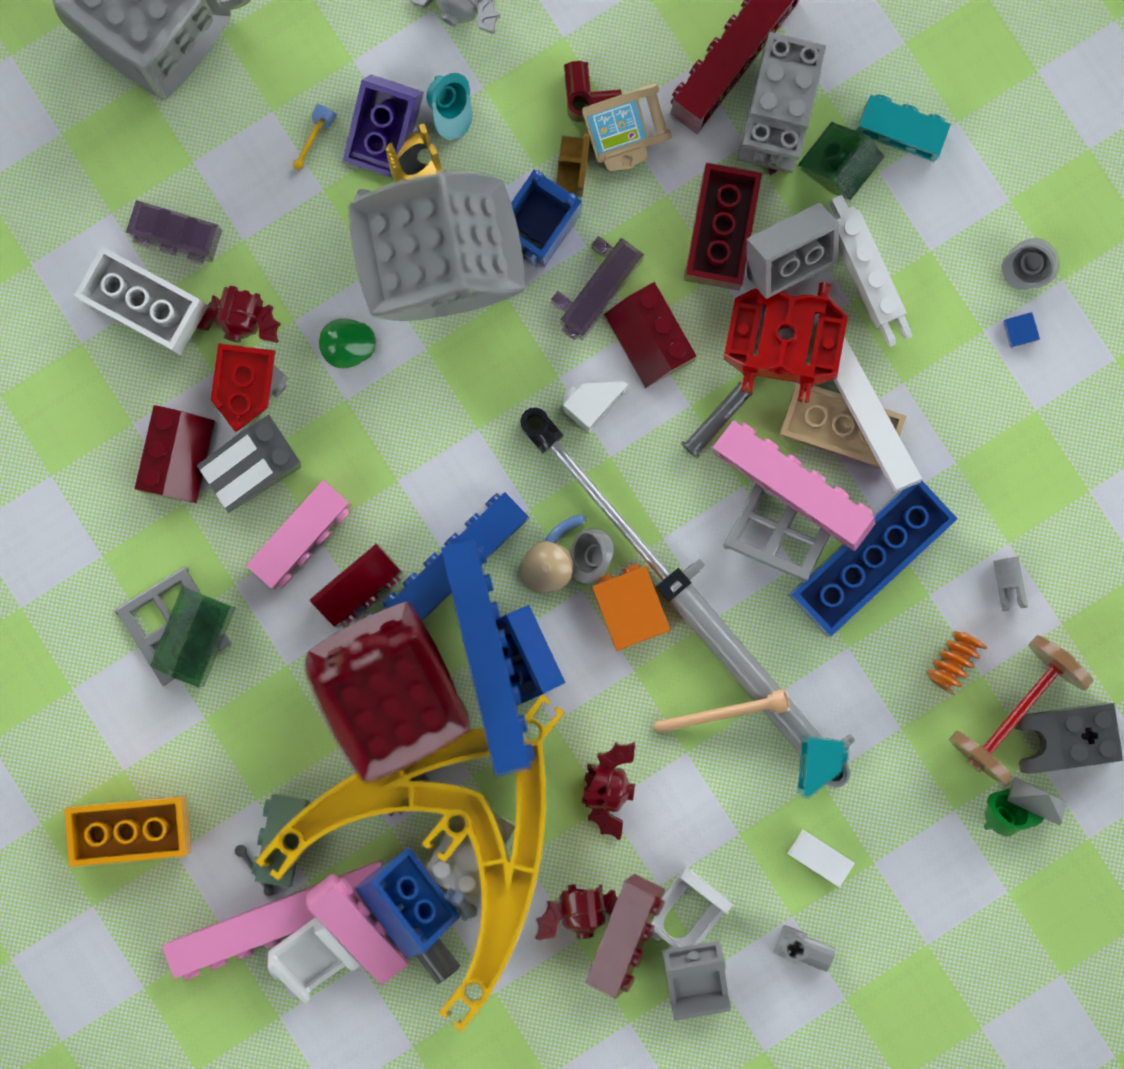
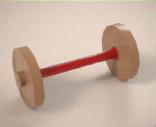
[948,635,1094,786]

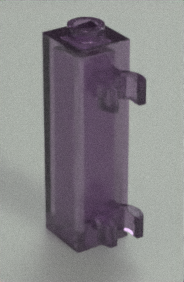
[551,236,644,341]

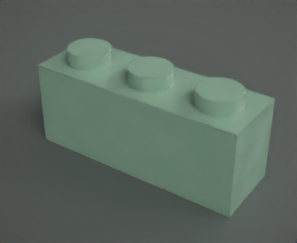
[252,794,309,888]

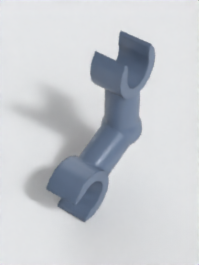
[444,887,477,921]

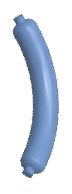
[544,514,587,543]

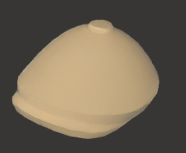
[520,541,573,593]

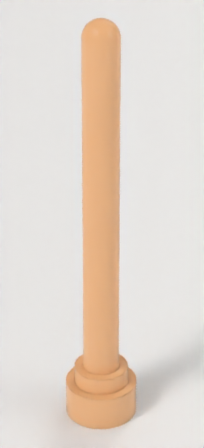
[653,689,790,732]

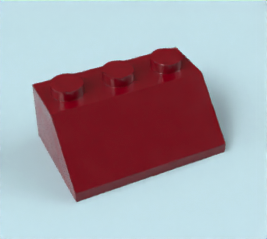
[604,281,697,388]
[134,405,215,504]
[309,544,403,628]

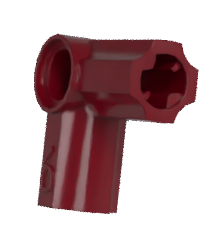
[564,61,622,122]

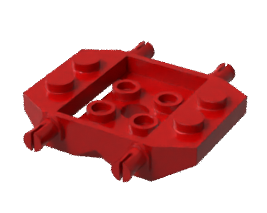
[724,282,848,403]

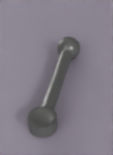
[235,845,275,896]

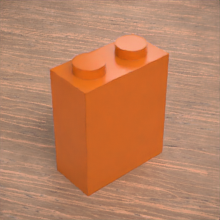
[592,563,671,651]

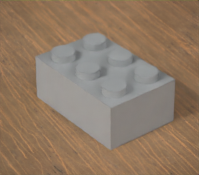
[747,202,839,299]

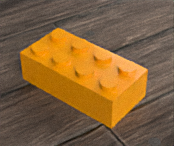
[64,795,192,867]

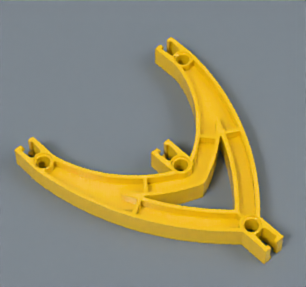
[255,694,565,1032]

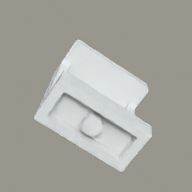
[267,917,361,1004]

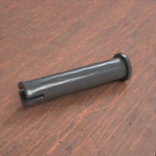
[681,382,753,459]

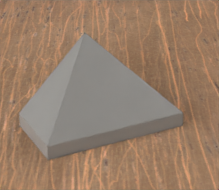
[1007,777,1067,826]

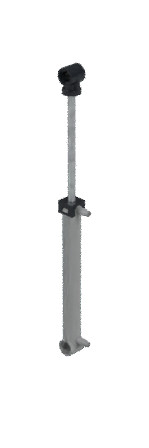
[520,407,855,788]

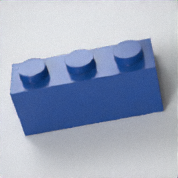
[496,605,566,706]
[354,847,461,959]

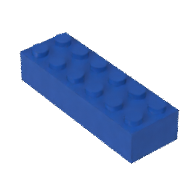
[788,480,958,637]

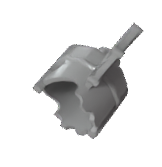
[409,0,501,34]

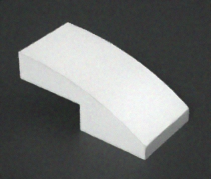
[787,830,855,887]

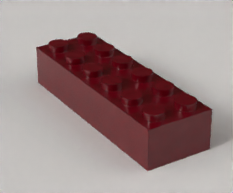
[670,0,800,134]

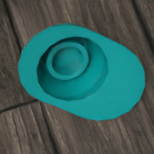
[426,73,472,140]

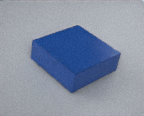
[1003,312,1040,348]

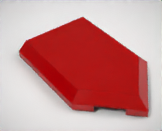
[211,343,276,432]

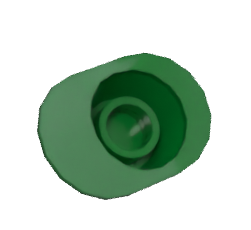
[984,788,1044,837]

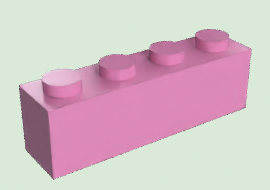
[246,480,351,590]
[306,873,409,985]

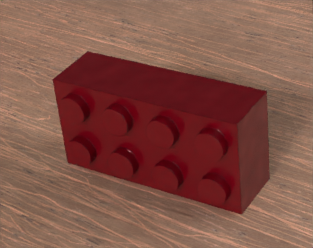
[684,163,762,291]

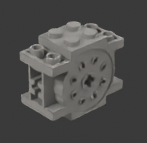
[737,32,826,173]

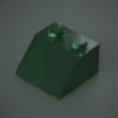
[797,122,885,201]

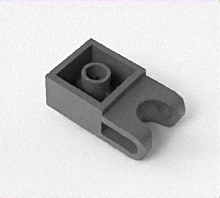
[1014,702,1123,774]

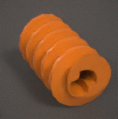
[926,631,987,695]

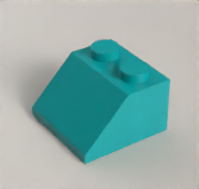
[797,735,849,798]

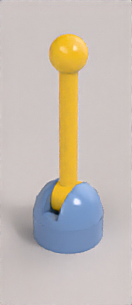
[293,103,337,170]

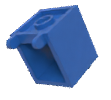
[511,169,583,267]

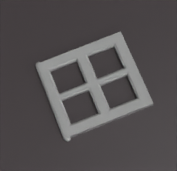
[723,483,830,582]
[115,567,232,686]

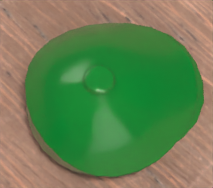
[319,319,376,369]

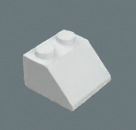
[563,381,628,434]

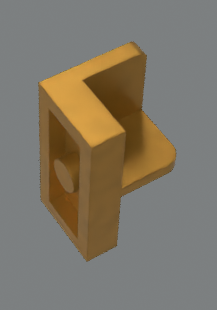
[556,133,590,197]

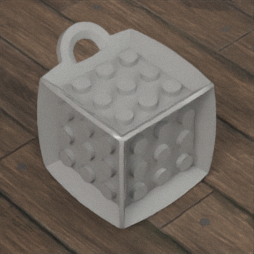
[53,0,251,100]
[349,171,525,321]

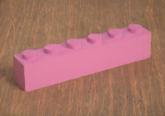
[713,420,875,552]

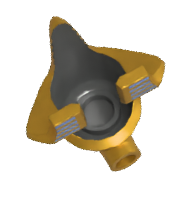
[385,123,446,183]

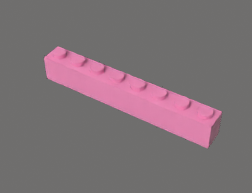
[162,859,384,980]

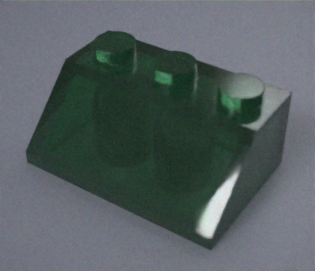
[150,586,236,687]

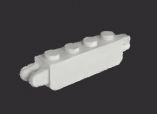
[830,195,912,347]

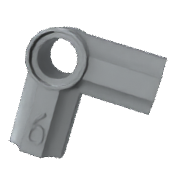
[773,925,836,972]

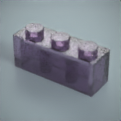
[126,200,222,264]

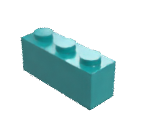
[855,94,951,162]

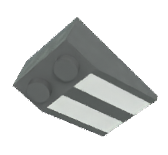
[197,415,301,514]

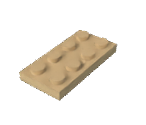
[779,383,906,469]

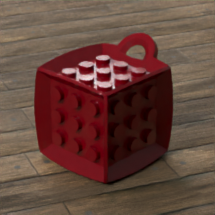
[304,602,470,783]

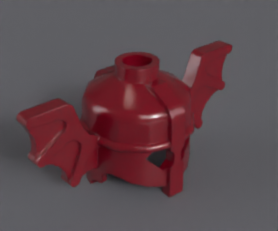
[196,286,281,343]
[581,742,636,840]
[535,884,618,940]

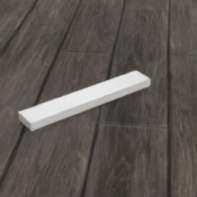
[834,337,922,493]

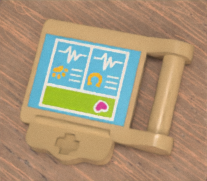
[582,83,672,172]

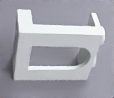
[651,866,733,949]

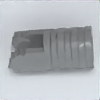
[993,557,1028,612]

